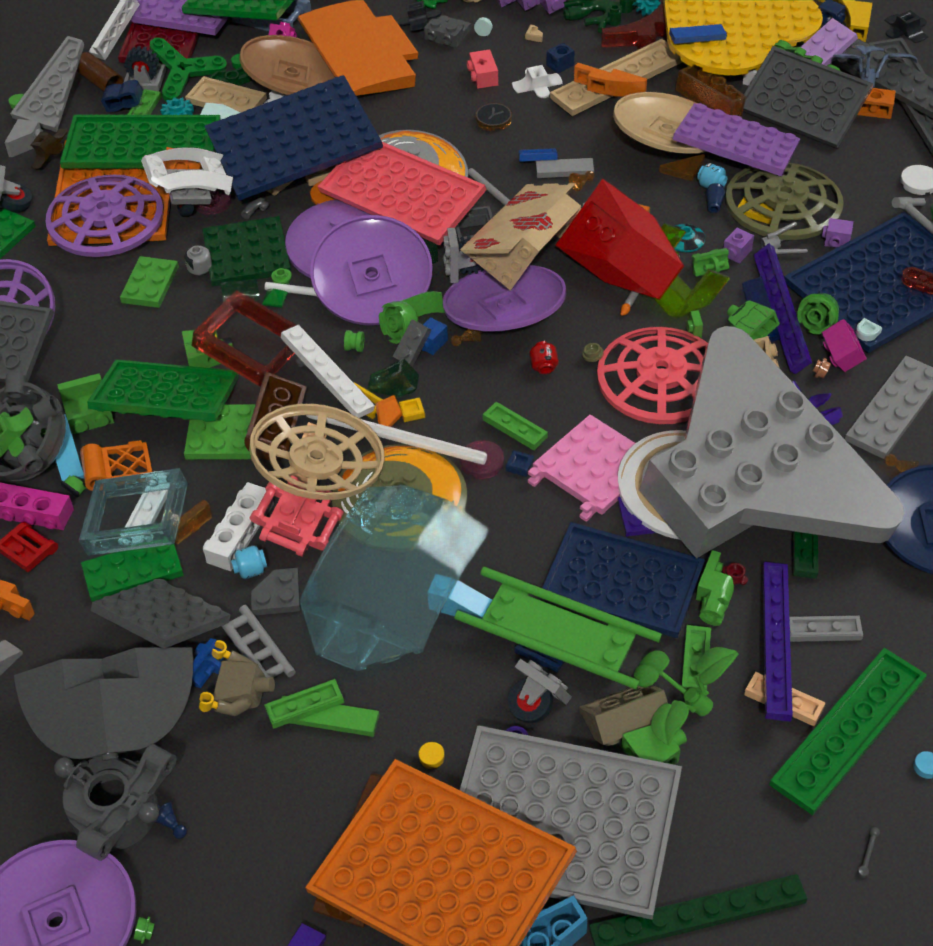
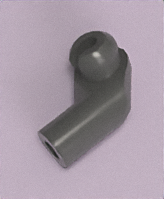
[241,198,269,219]

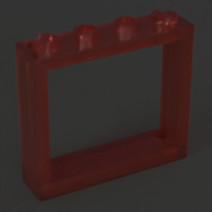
[191,290,306,387]

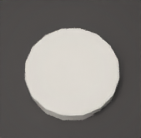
[900,165,933,195]

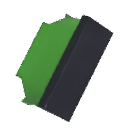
[61,475,87,498]

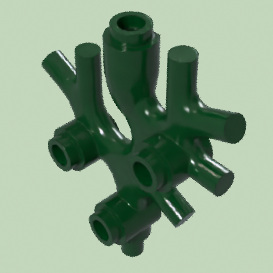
[561,0,638,33]

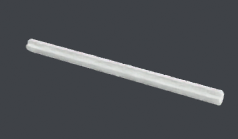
[306,415,487,465]

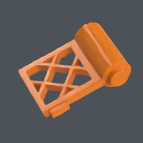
[80,440,153,491]

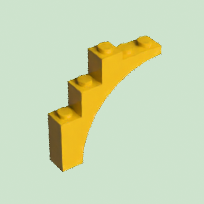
[818,0,872,42]

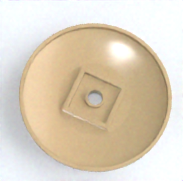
[613,92,706,153]

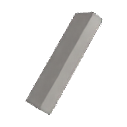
[536,158,594,178]
[789,615,863,642]

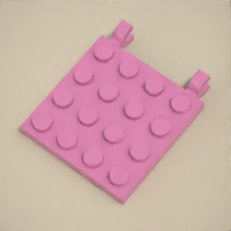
[528,415,635,522]

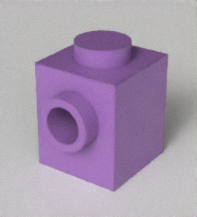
[822,218,854,248]
[723,228,754,264]

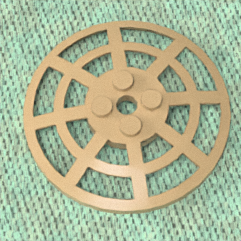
[249,404,384,500]

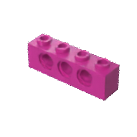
[0,483,74,530]

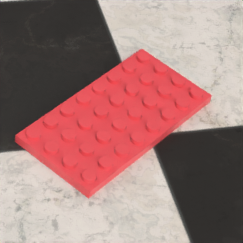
[318,142,486,245]

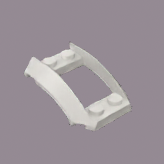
[141,148,233,195]

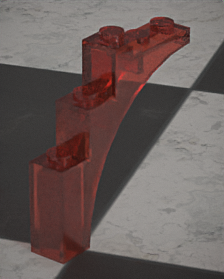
[601,1,667,50]

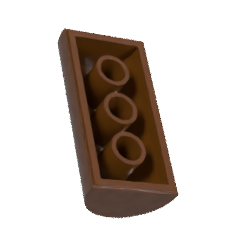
[244,372,307,460]

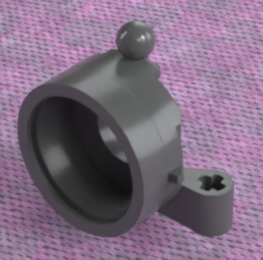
[54,744,177,861]

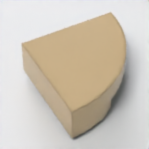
[525,25,543,42]

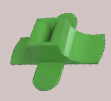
[0,407,34,457]

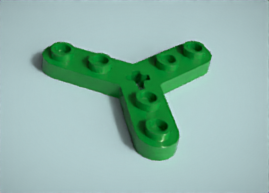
[150,38,226,101]

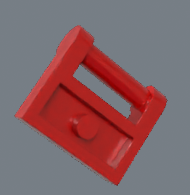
[0,521,58,572]

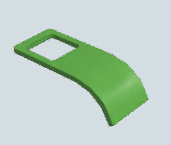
[391,291,445,317]

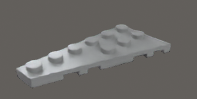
[10,36,84,132]

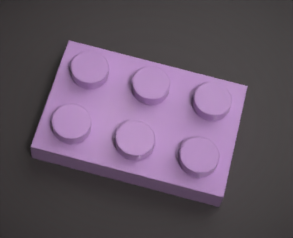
[801,18,858,66]

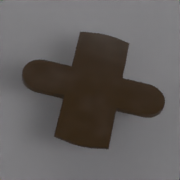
[31,129,69,169]

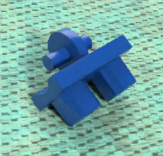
[192,638,224,688]

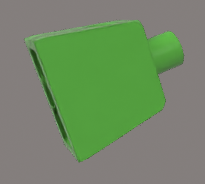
[621,725,687,765]

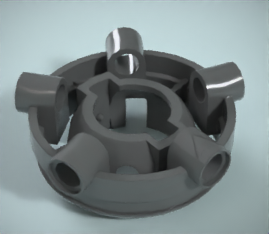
[0,373,66,482]

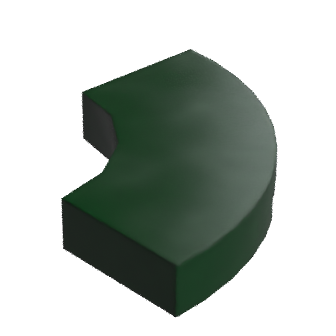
[209,67,254,86]

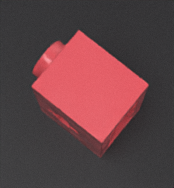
[467,50,498,89]

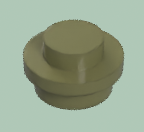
[582,343,604,362]

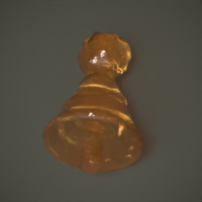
[569,171,595,191]
[451,329,483,346]
[885,454,919,473]

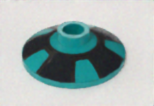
[666,224,705,252]

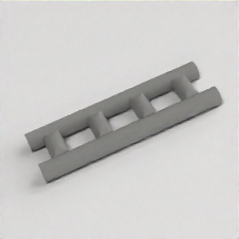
[221,605,296,678]

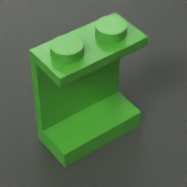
[57,373,114,434]

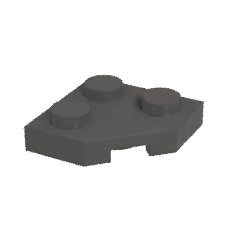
[251,568,300,616]

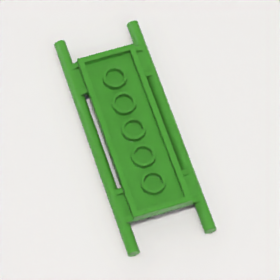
[454,566,662,690]

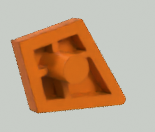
[375,395,402,427]

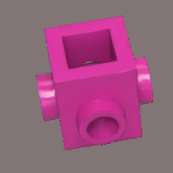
[269,22,297,37]

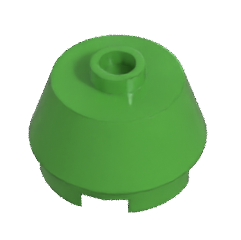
[797,293,839,334]

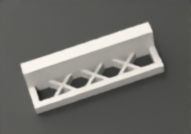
[89,0,140,60]

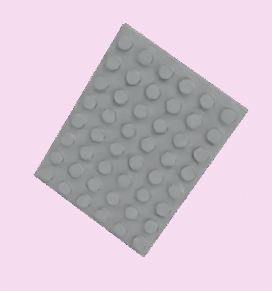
[460,726,682,920]

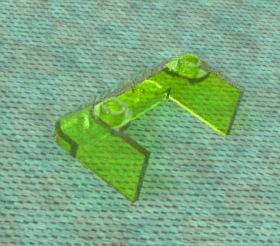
[654,223,730,318]

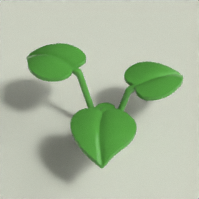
[634,647,739,746]

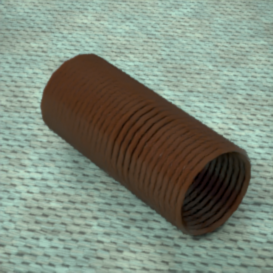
[76,52,124,91]

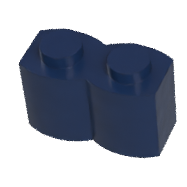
[101,80,143,112]

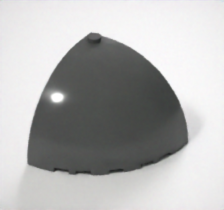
[14,648,193,761]

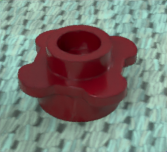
[722,563,748,585]

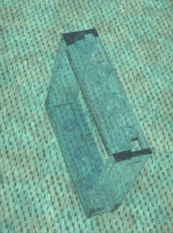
[79,468,188,556]

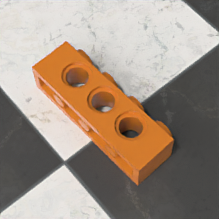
[857,88,896,119]

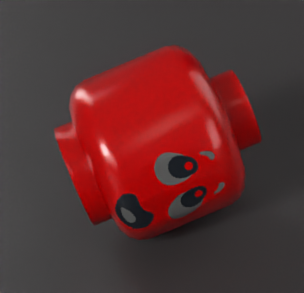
[529,341,559,374]

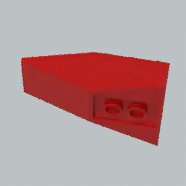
[556,179,684,300]

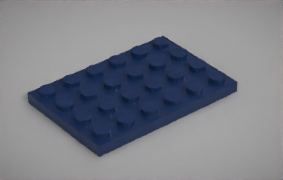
[541,522,705,638]

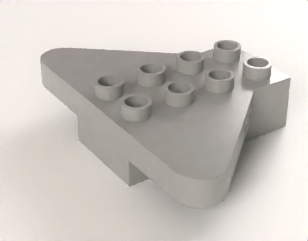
[639,326,904,558]

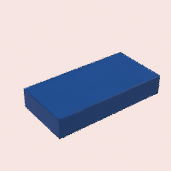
[519,148,558,161]

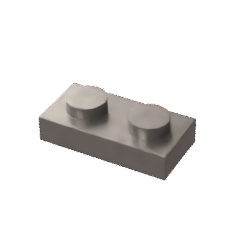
[393,319,431,367]

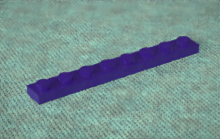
[754,243,812,374]
[762,562,793,722]

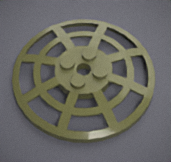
[725,163,844,240]

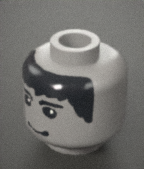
[184,246,212,276]

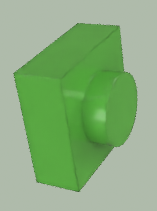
[686,310,703,339]

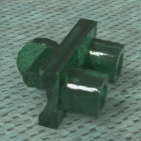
[221,279,260,304]

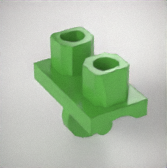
[692,248,729,276]

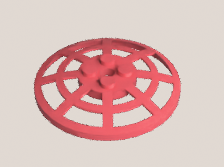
[597,327,708,424]

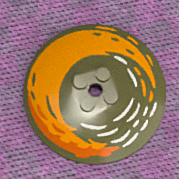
[332,444,467,552]

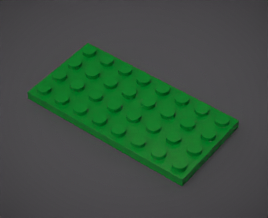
[60,115,221,169]

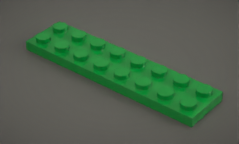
[769,647,927,816]

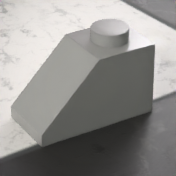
[5,119,43,157]

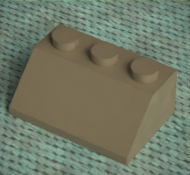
[579,685,668,746]

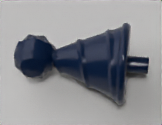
[155,802,187,839]

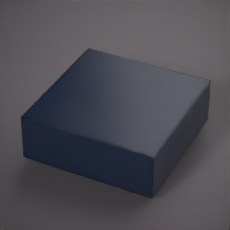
[506,450,534,477]

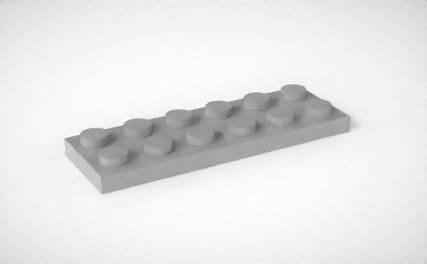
[845,356,933,459]

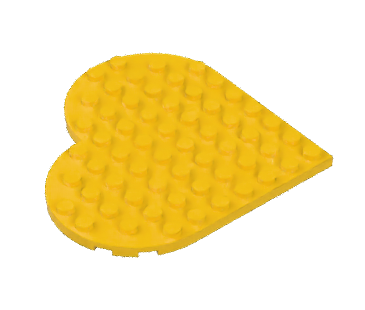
[663,0,823,75]

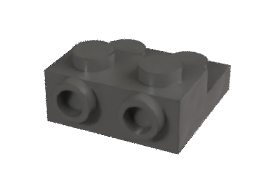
[424,15,471,48]

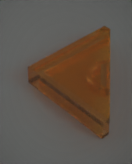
[659,154,705,181]

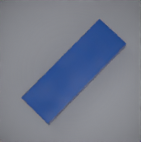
[669,24,727,44]

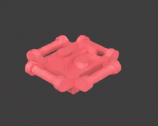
[250,475,344,557]

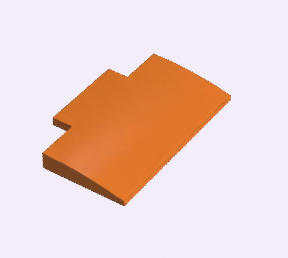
[298,0,418,96]

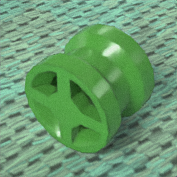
[344,330,365,352]

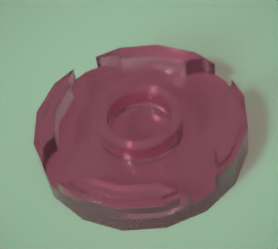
[194,189,231,215]
[460,440,504,479]

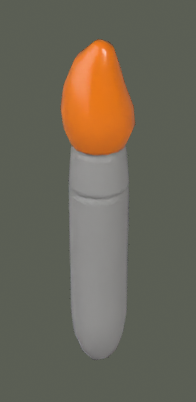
[620,291,639,316]

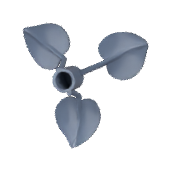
[832,45,917,88]

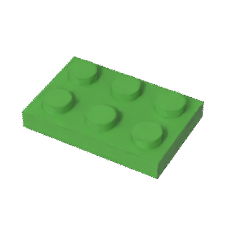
[120,256,179,308]

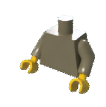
[199,640,275,716]

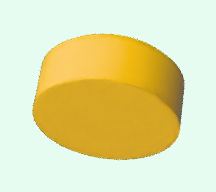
[419,742,445,769]

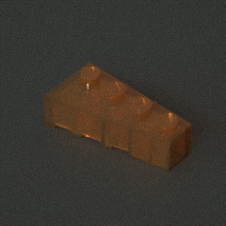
[675,65,746,117]

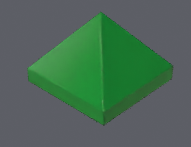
[262,288,288,308]

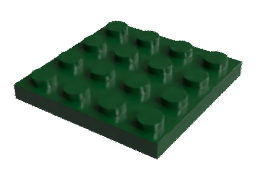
[202,216,291,287]

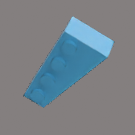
[520,895,587,946]

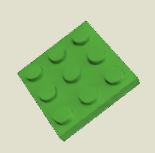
[184,404,256,460]

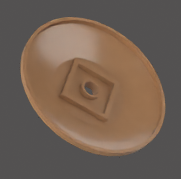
[239,35,335,95]

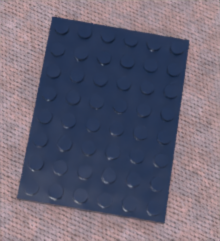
[205,75,383,201]
[784,212,933,353]

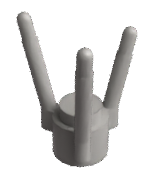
[761,222,808,254]

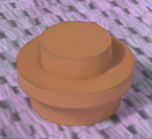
[812,358,831,378]

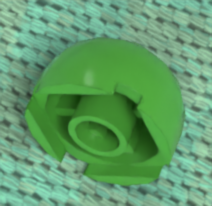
[379,301,418,344]

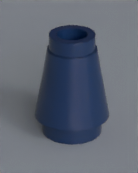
[706,183,725,213]

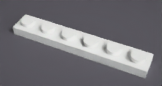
[281,325,375,418]

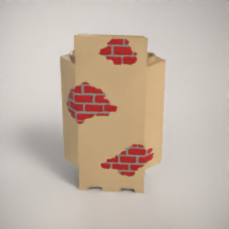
[460,183,581,290]

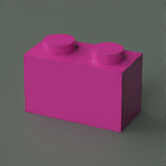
[822,319,867,372]

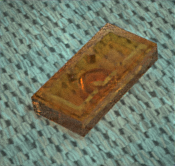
[169,500,212,544]

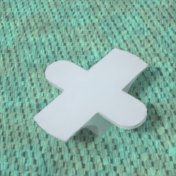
[512,65,563,98]

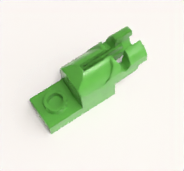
[696,550,734,626]

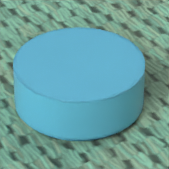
[913,751,933,779]

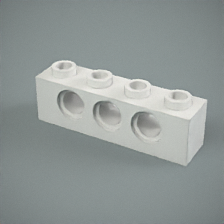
[203,482,274,571]

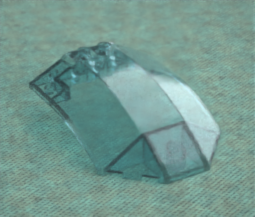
[300,485,489,671]

